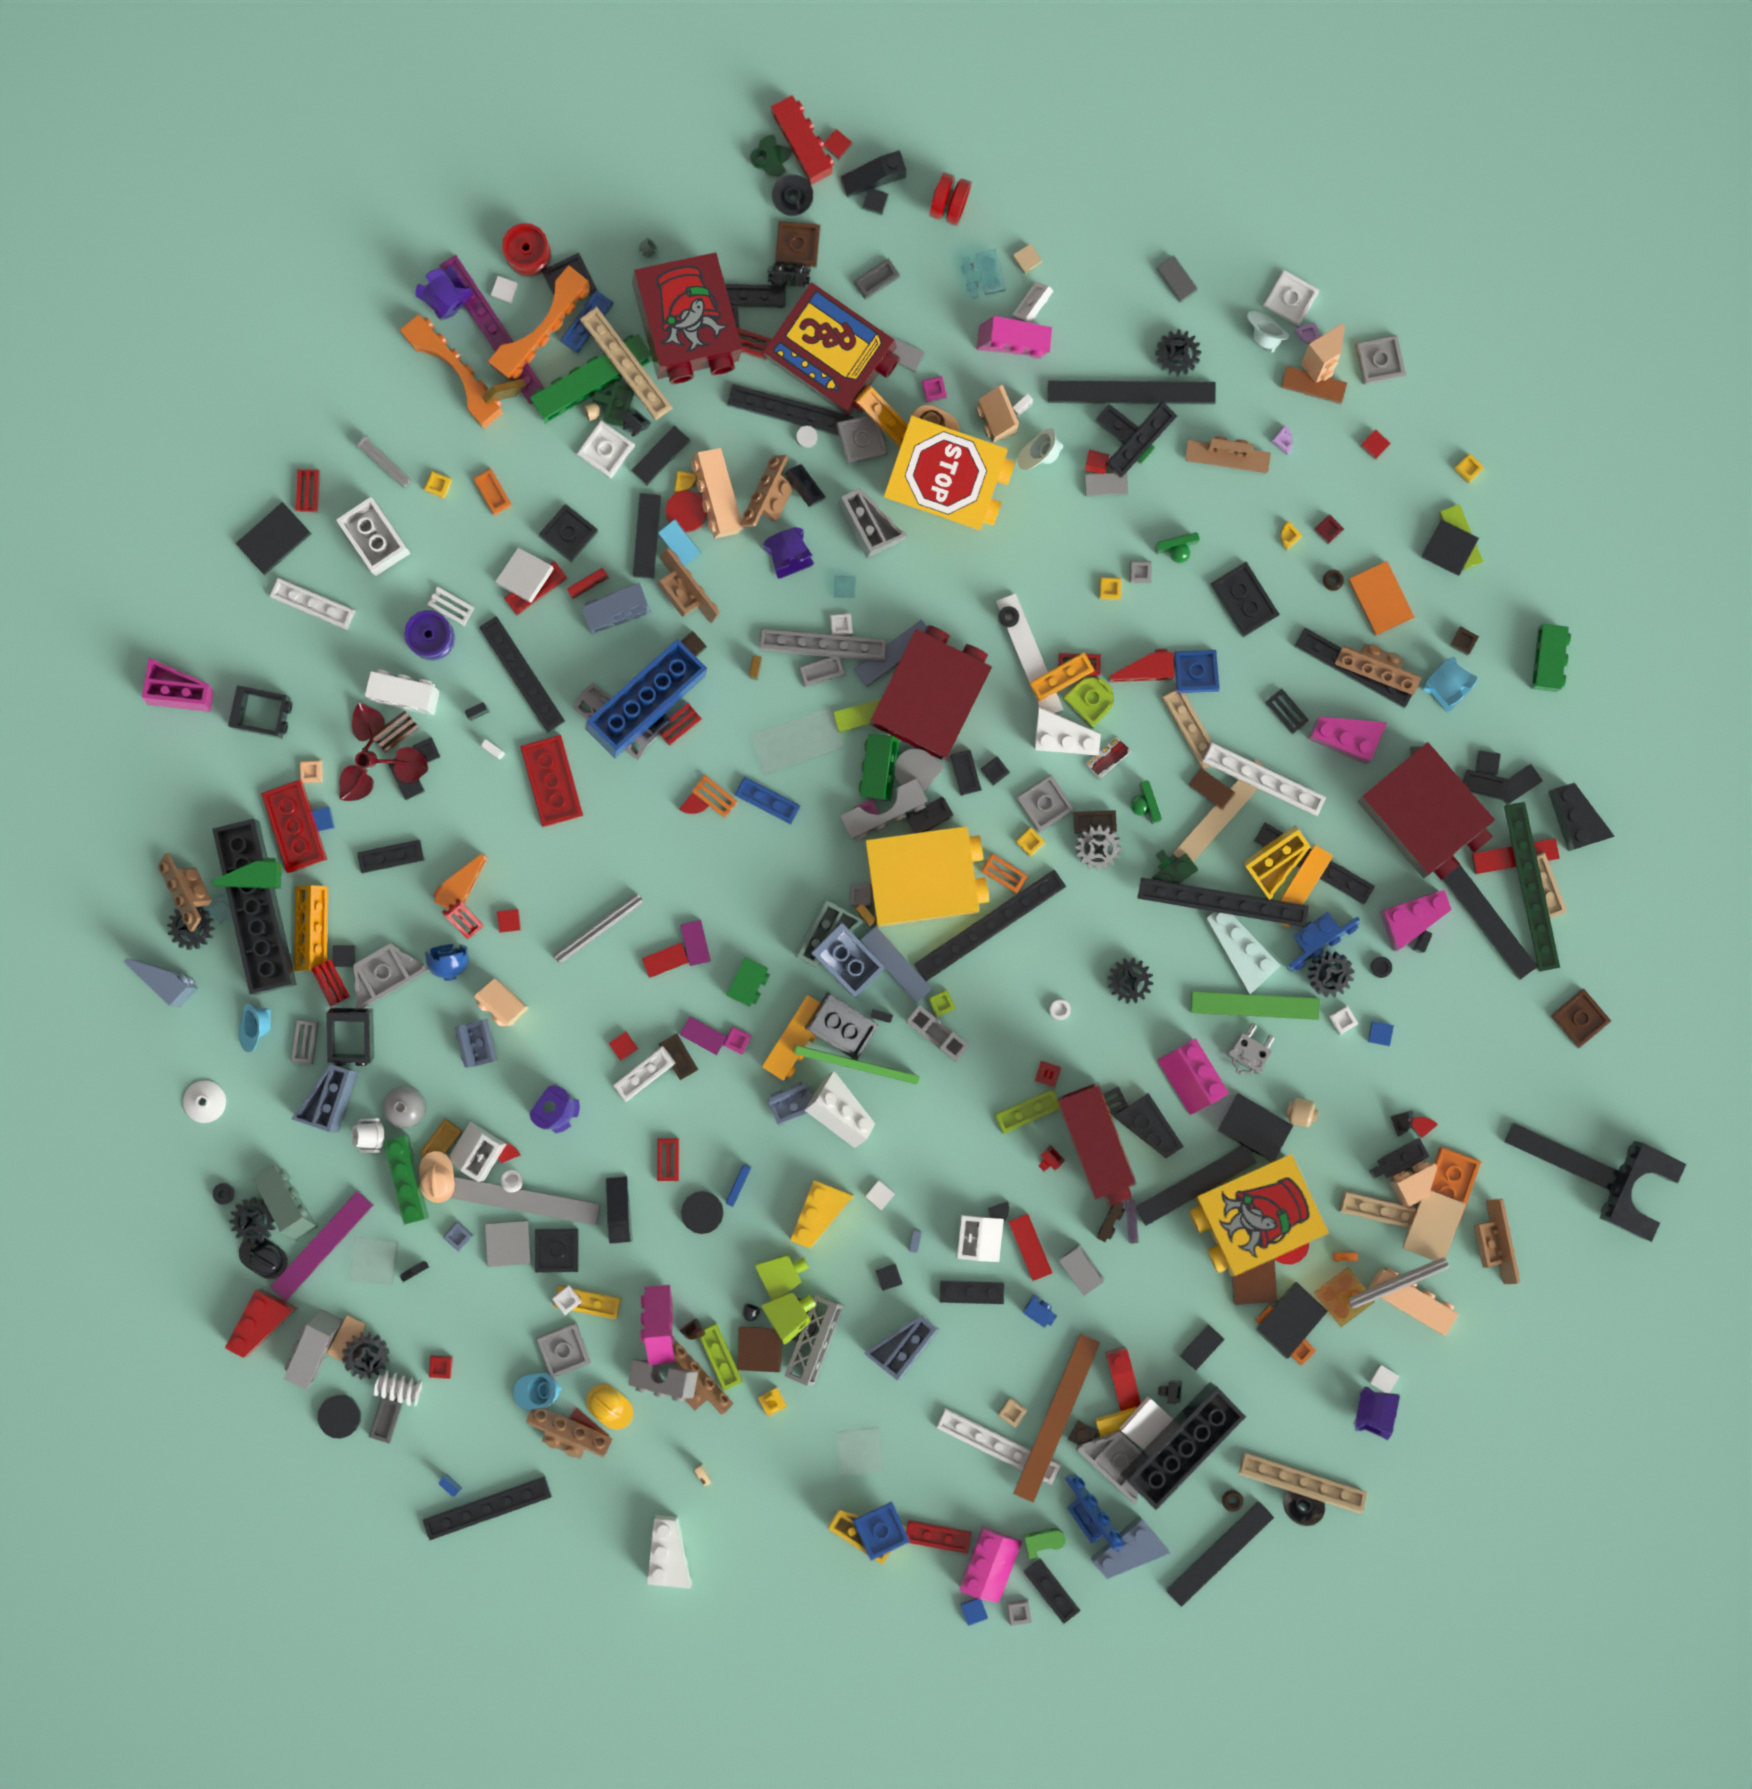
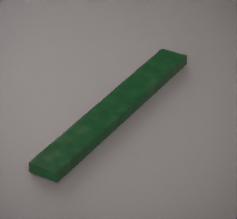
[1504,801,1560,972]

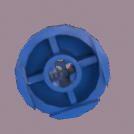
[425,944,468,981]

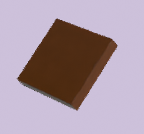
[775,221,820,268]
[1550,989,1611,1048]
[1232,1259,1277,1305]
[737,1327,782,1373]

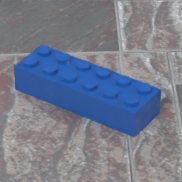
[585,639,707,759]

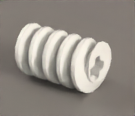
[374,1370,422,1407]

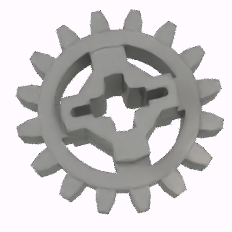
[1075,824,1122,871]

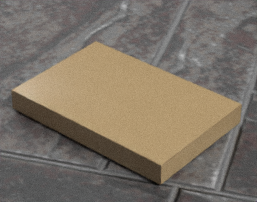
[1402,1190,1466,1261]

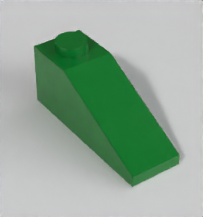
[212,857,282,889]

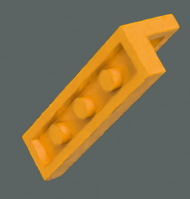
[294,885,328,971]

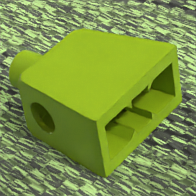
[755,1254,809,1301]
[761,1293,816,1345]

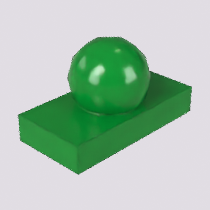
[1155,532,1200,563]
[1130,780,1162,824]

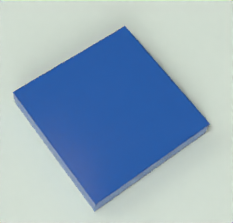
[1174,650,1220,693]
[852,1501,910,1561]

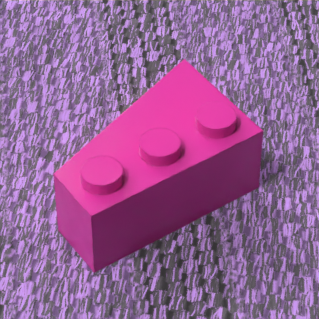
[976,316,1052,358]
[142,657,214,712]
[1308,717,1387,764]
[1380,890,1452,951]

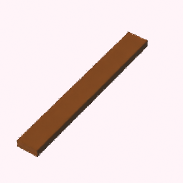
[1013,1334,1100,1503]

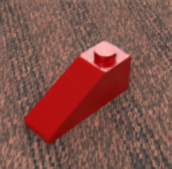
[1109,649,1174,682]
[1105,1346,1141,1411]

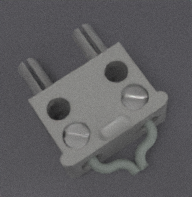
[1226,1023,1275,1075]

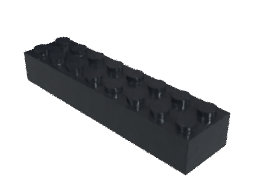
[212,819,297,995]

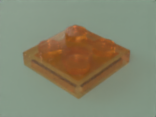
[1314,1267,1375,1327]

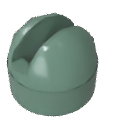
[639,238,658,257]

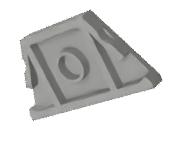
[353,943,429,1008]
[1076,1430,1142,1505]

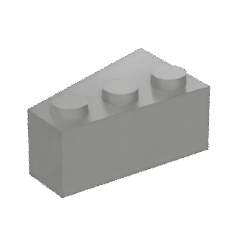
[284,1309,344,1390]

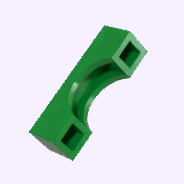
[384,1135,429,1225]

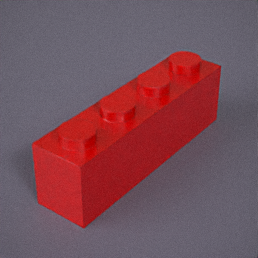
[771,95,834,185]

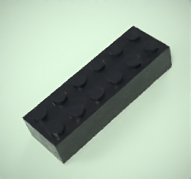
[1120,1382,1246,1510]

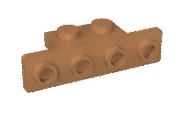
[1185,436,1271,474]
[740,455,794,527]
[657,548,720,623]
[1335,644,1421,695]
[158,853,212,931]
[1474,1199,1520,1284]
[672,1341,733,1415]
[526,1408,612,1459]

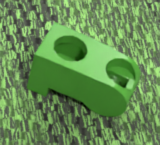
[1024,1528,1066,1559]

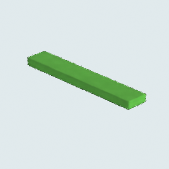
[1191,992,1320,1020]
[792,1044,920,1084]

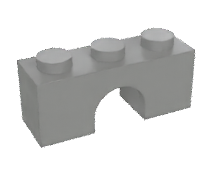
[906,1005,969,1062]
[628,1359,698,1402]

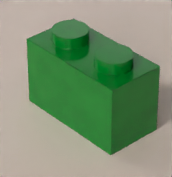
[726,958,770,1007]

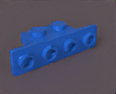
[1288,912,1360,972]
[1065,1474,1125,1550]

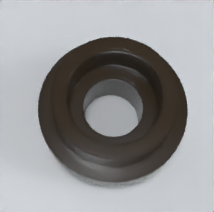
[1322,570,1344,591]
[1222,1490,1244,1512]

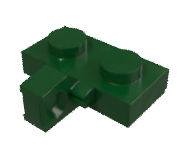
[593,381,634,428]
[1152,850,1199,884]

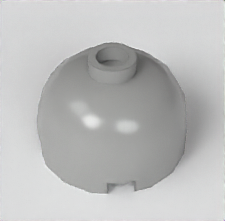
[382,1086,426,1129]

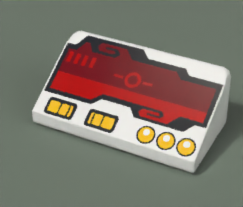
[1085,737,1132,780]

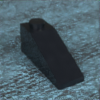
[840,150,906,197]
[606,1176,633,1244]

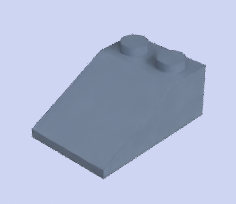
[811,922,885,997]
[123,958,198,1007]

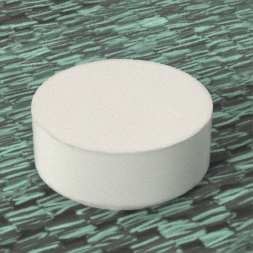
[797,426,818,448]
[1049,999,1071,1020]
[501,1170,522,1192]

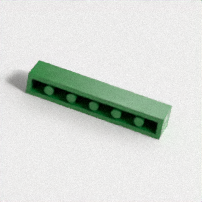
[530,334,652,424]

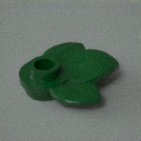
[750,135,791,176]

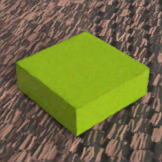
[928,990,956,1017]

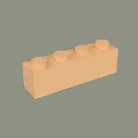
[691,448,743,539]
[1368,1268,1458,1336]

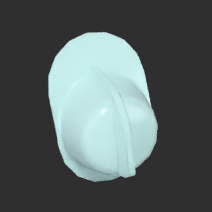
[1247,311,1289,353]
[1017,428,1063,470]

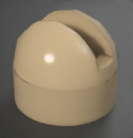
[583,403,600,421]

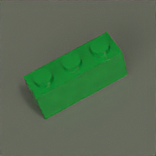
[1531,624,1571,692]
[859,734,899,802]

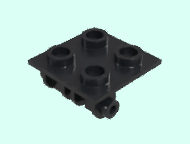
[767,263,811,287]

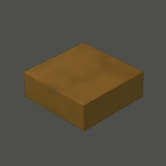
[749,655,762,680]

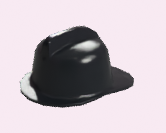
[239,1238,287,1279]

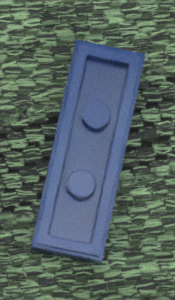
[560,290,614,354]
[735,777,800,825]

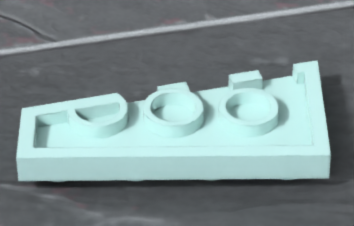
[1206,912,1281,995]

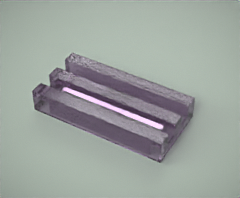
[1125,1199,1139,1244]

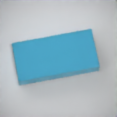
[658,519,701,566]

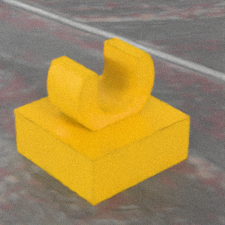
[758,1387,787,1417]

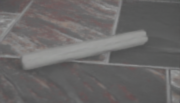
[554,894,643,964]
[1348,1258,1449,1309]

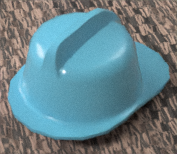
[239,1003,271,1052]
[513,1373,562,1410]

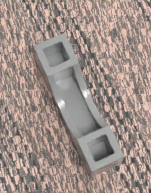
[840,779,929,841]

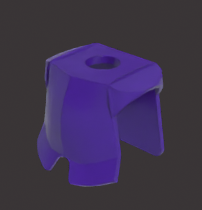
[415,266,472,320]
[762,527,814,579]
[530,1084,580,1133]
[1354,1386,1400,1440]

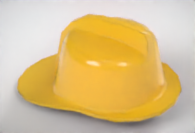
[586,1384,634,1430]

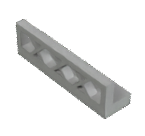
[573,683,658,760]
[785,1295,844,1386]

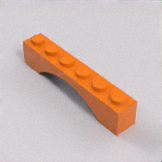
[488,265,590,382]
[400,314,503,429]

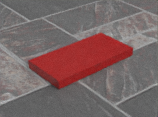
[520,735,584,828]
[261,779,328,873]

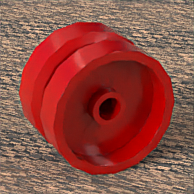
[929,172,972,226]
[502,223,552,277]

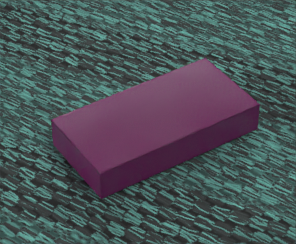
[680,920,711,966]
[680,1017,727,1055]

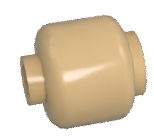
[1286,1097,1319,1128]

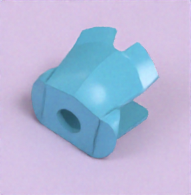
[1423,657,1478,712]

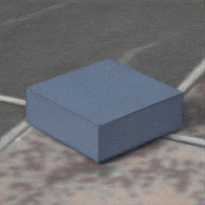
[443,1221,473,1252]
[909,1229,921,1253]

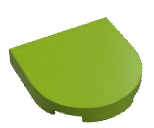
[1063,677,1114,728]

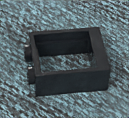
[228,685,293,739]
[326,1008,374,1066]

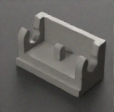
[1059,1244,1105,1296]

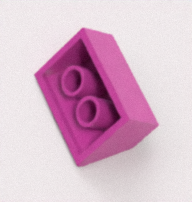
[1157,1038,1230,1115]
[959,1525,1022,1603]

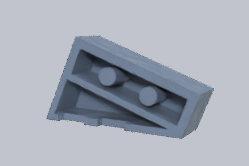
[581,582,651,634]
[1091,1516,1170,1579]

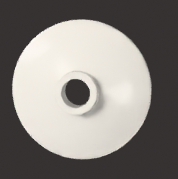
[183,1080,226,1123]

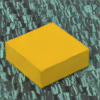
[1454,453,1485,484]
[424,471,452,499]
[1099,577,1121,600]
[1015,827,1045,857]

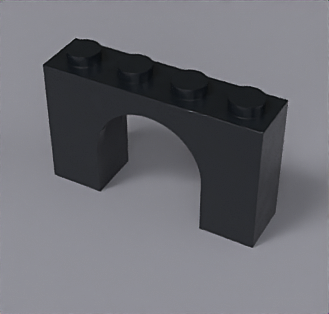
[1599,1141,1686,1242]

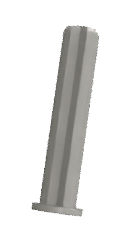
[356,436,411,488]

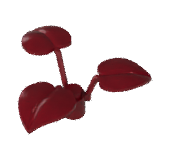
[339,703,429,801]

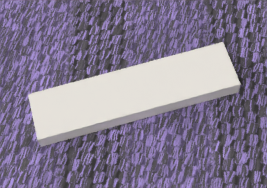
[269,578,356,630]

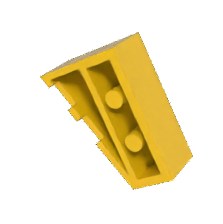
[1243,825,1311,900]
[790,1179,854,1248]
[826,1510,906,1565]

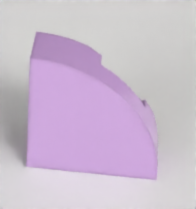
[1294,322,1320,344]
[1271,425,1292,455]

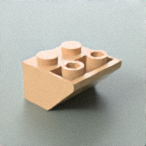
[474,978,528,1026]
[1389,1161,1437,1206]

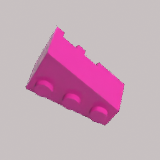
[640,1285,675,1365]

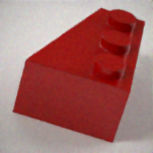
[225,1288,298,1358]

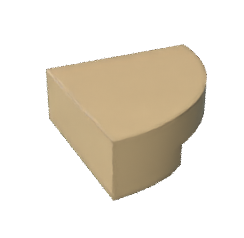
[694,1463,712,1486]

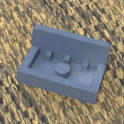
[455,1019,497,1068]
[767,1082,813,1126]

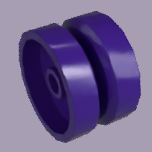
[404,610,455,661]

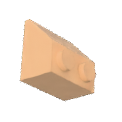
[1301,323,1345,383]
[976,385,1019,443]

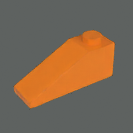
[433,854,488,913]

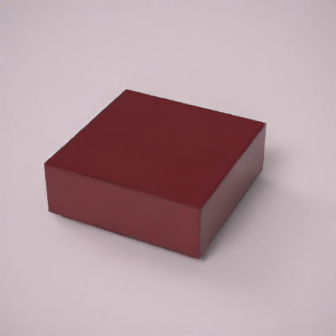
[1314,514,1344,544]

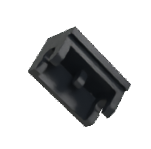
[906,796,954,834]

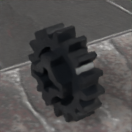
[1155,329,1201,376]
[167,906,215,950]
[1307,951,1355,997]
[1107,958,1153,1004]
[229,1197,276,1244]
[342,1332,390,1379]

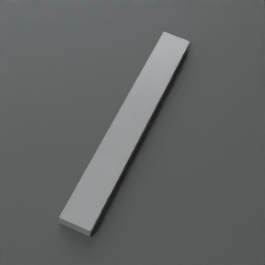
[450,1177,600,1225]

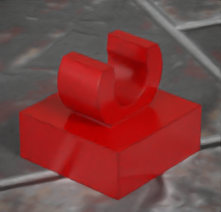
[1035,1061,1061,1087]
[1038,1144,1065,1172]

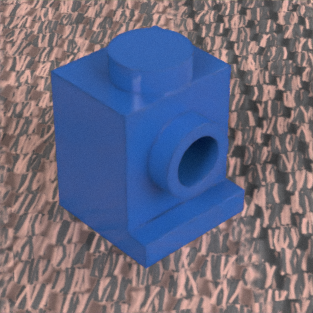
[1022,1294,1057,1328]

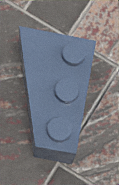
[291,1064,358,1133]
[864,1316,940,1381]

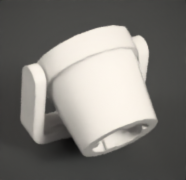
[351,1118,384,1153]

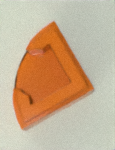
[1332,1251,1358,1262]

